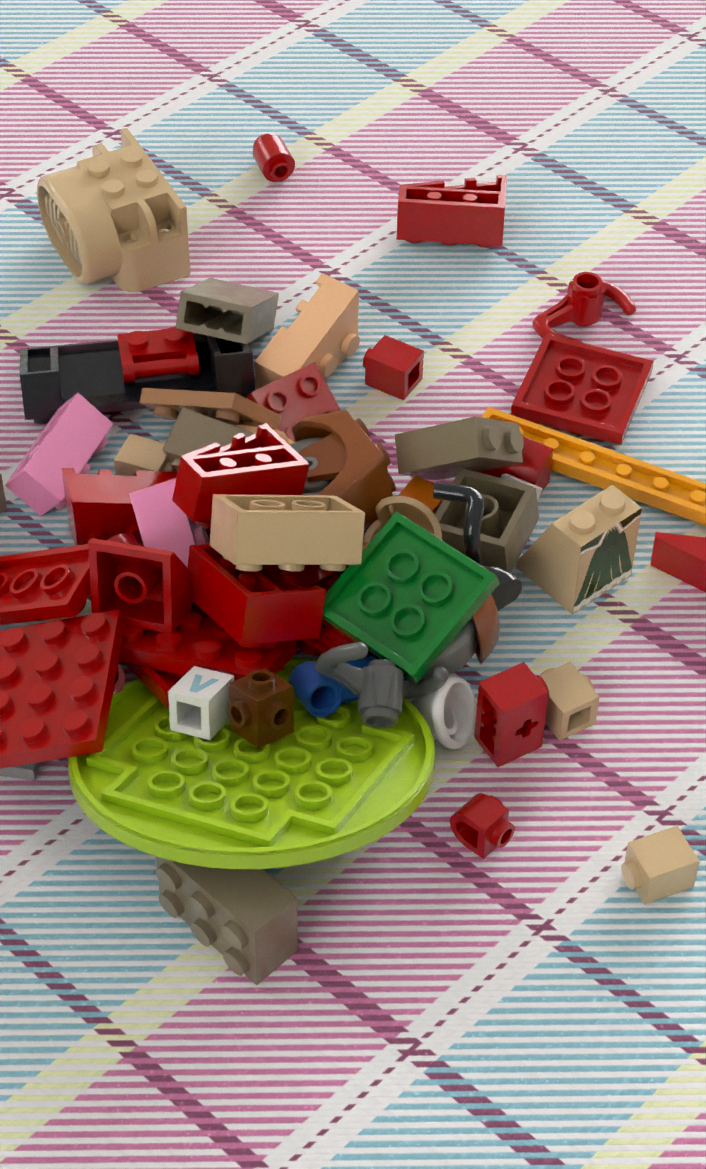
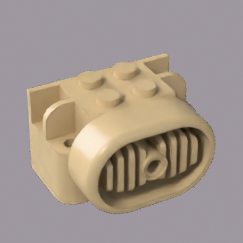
[37,128,190,292]

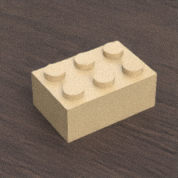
[210,494,365,571]

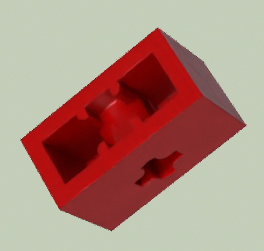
[474,662,550,767]

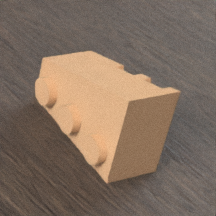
[254,273,360,390]

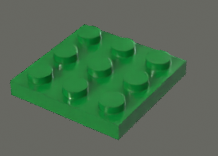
[322,511,500,683]

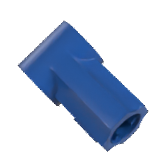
[288,656,377,717]

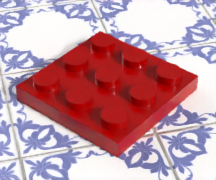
[511,333,654,445]

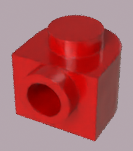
[450,793,515,859]

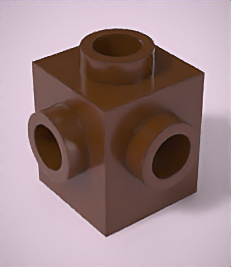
[228,668,295,748]

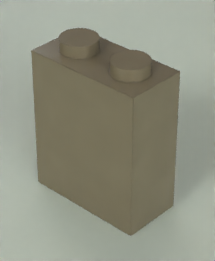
[176,278,279,344]
[395,416,524,480]

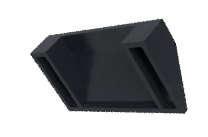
[20,332,256,424]

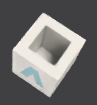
[168,666,234,740]

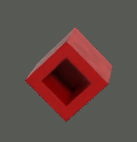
[362,335,424,400]

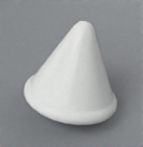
[411,676,476,749]

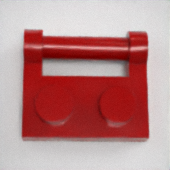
[117,327,200,383]

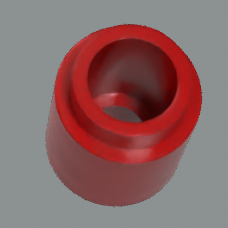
[253,133,295,182]

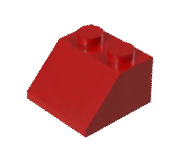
[88,538,192,634]

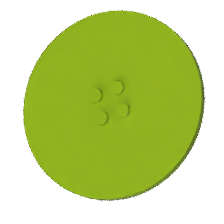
[68,656,435,869]

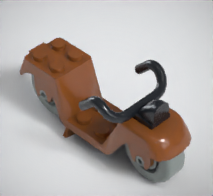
[290,410,522,680]

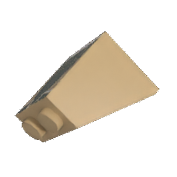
[516,485,642,615]

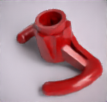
[532,272,636,342]

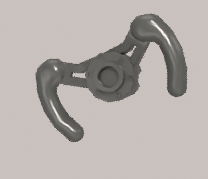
[315,642,449,728]

